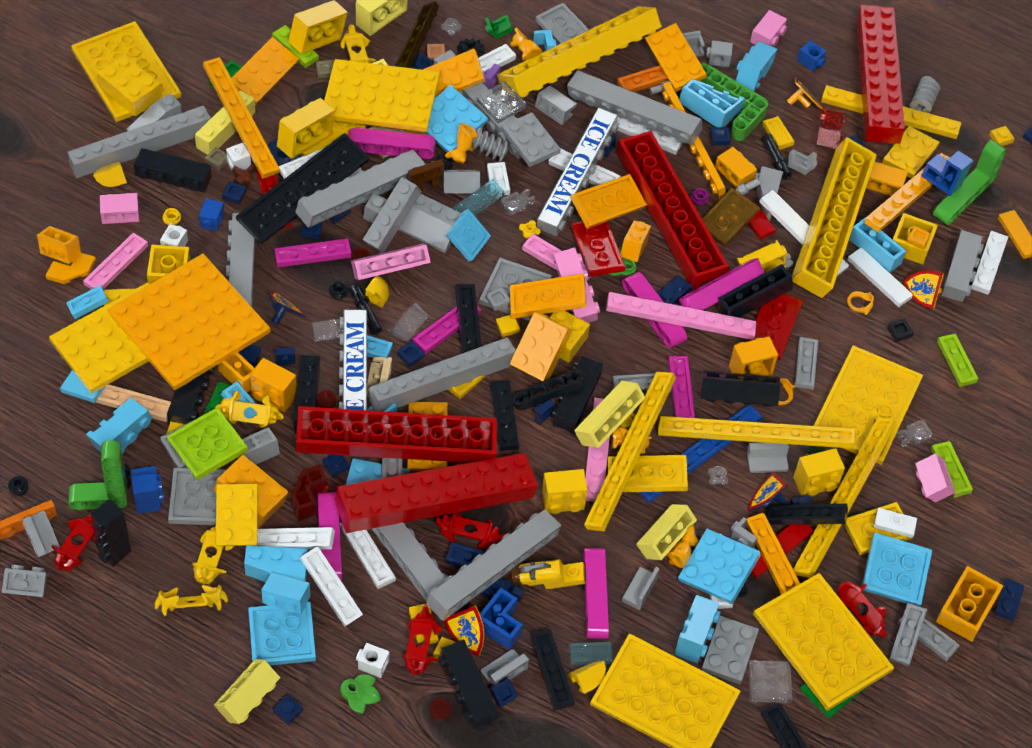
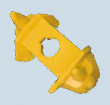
[340,25,376,63]
[215,391,284,428]
[192,526,234,584]
[154,584,228,616]

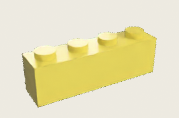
[195,90,255,155]
[574,381,645,448]

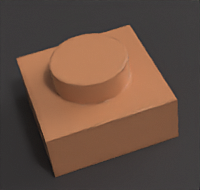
[427,44,445,62]

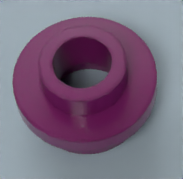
[691,188,709,205]

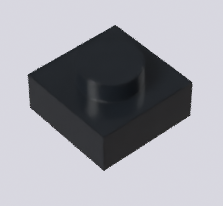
[887,318,914,342]

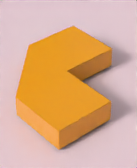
[46,253,96,284]

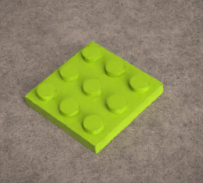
[166,407,248,481]

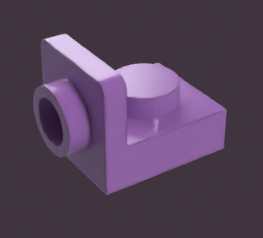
[482,63,501,90]

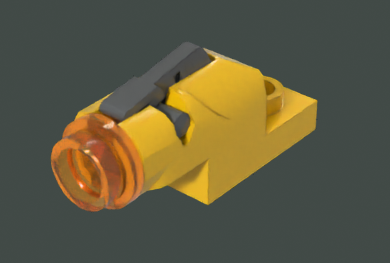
[512,559,586,589]

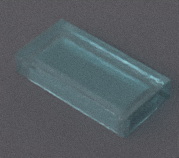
[569,642,613,665]

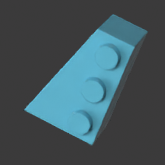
[736,41,778,91]
[679,79,745,127]
[86,398,152,454]
[244,545,308,582]
[674,595,721,664]

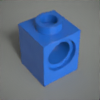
[797,40,827,72]
[199,199,225,231]

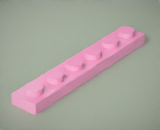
[585,398,610,502]

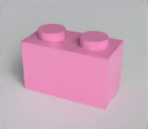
[750,10,787,46]
[100,193,139,224]
[915,454,956,503]

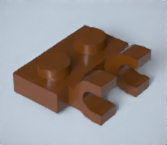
[408,159,444,193]

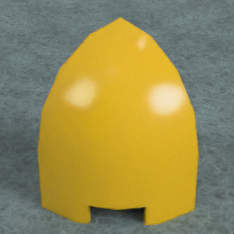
[93,161,127,187]
[366,275,389,307]
[568,661,606,694]

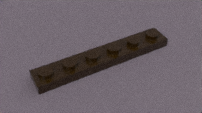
[396,1,439,68]

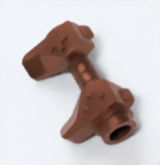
[232,156,257,187]

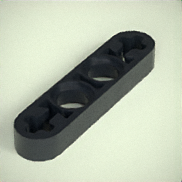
[512,370,585,410]

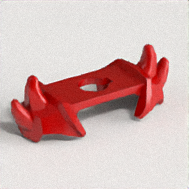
[436,512,505,549]
[51,513,96,572]
[837,581,888,637]
[402,605,443,675]

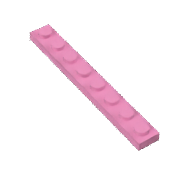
[606,292,756,340]

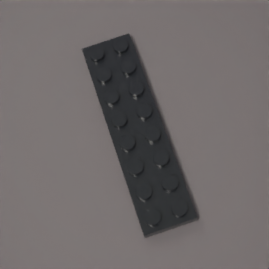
[236,133,369,245]

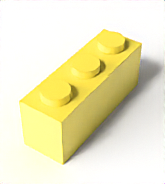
[636,504,697,560]
[214,659,280,724]

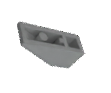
[127,93,182,131]
[755,166,783,221]

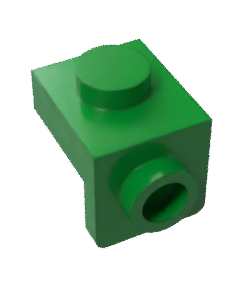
[485,15,514,39]

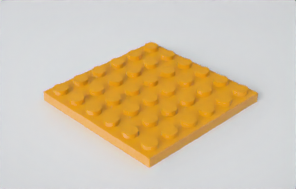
[108,254,270,391]

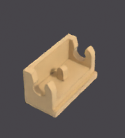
[367,357,392,397]

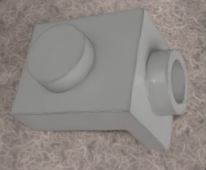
[788,149,817,175]
[731,517,757,548]

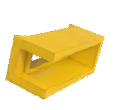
[737,240,787,271]

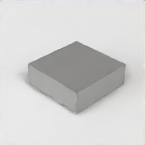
[485,287,511,311]

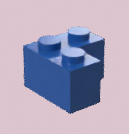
[921,151,973,196]
[131,466,164,514]
[480,588,523,650]

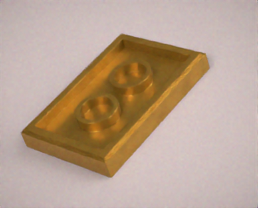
[702,188,760,247]

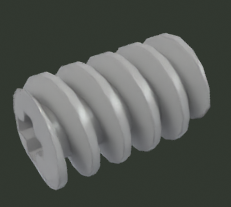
[910,76,940,113]
[472,127,509,162]

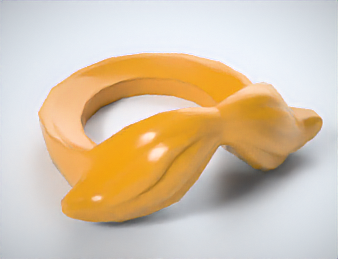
[847,291,874,315]
[778,379,795,406]

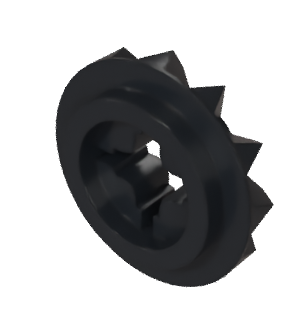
[457,38,485,58]

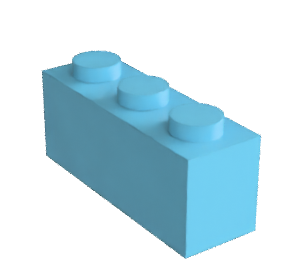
[849,217,906,273]

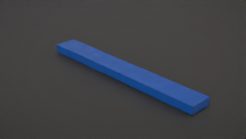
[638,405,763,503]

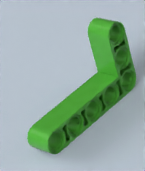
[700,63,768,141]
[933,139,1007,226]
[68,440,128,510]

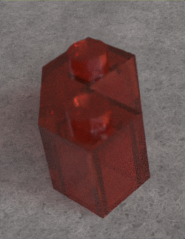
[816,107,846,148]
[290,464,328,522]

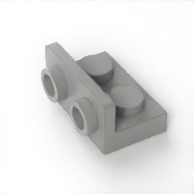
[2,565,50,597]

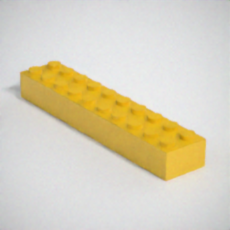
[497,6,662,98]
[792,137,877,298]

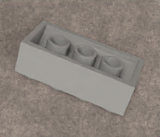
[398,194,462,253]

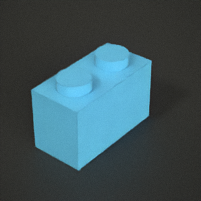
[262,572,311,614]

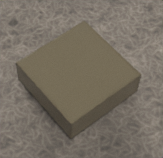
[316,60,334,79]
[205,147,227,170]

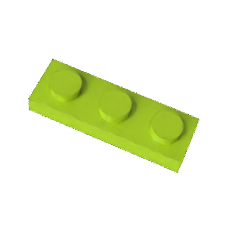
[272,25,319,68]
[937,333,979,387]
[931,441,973,498]

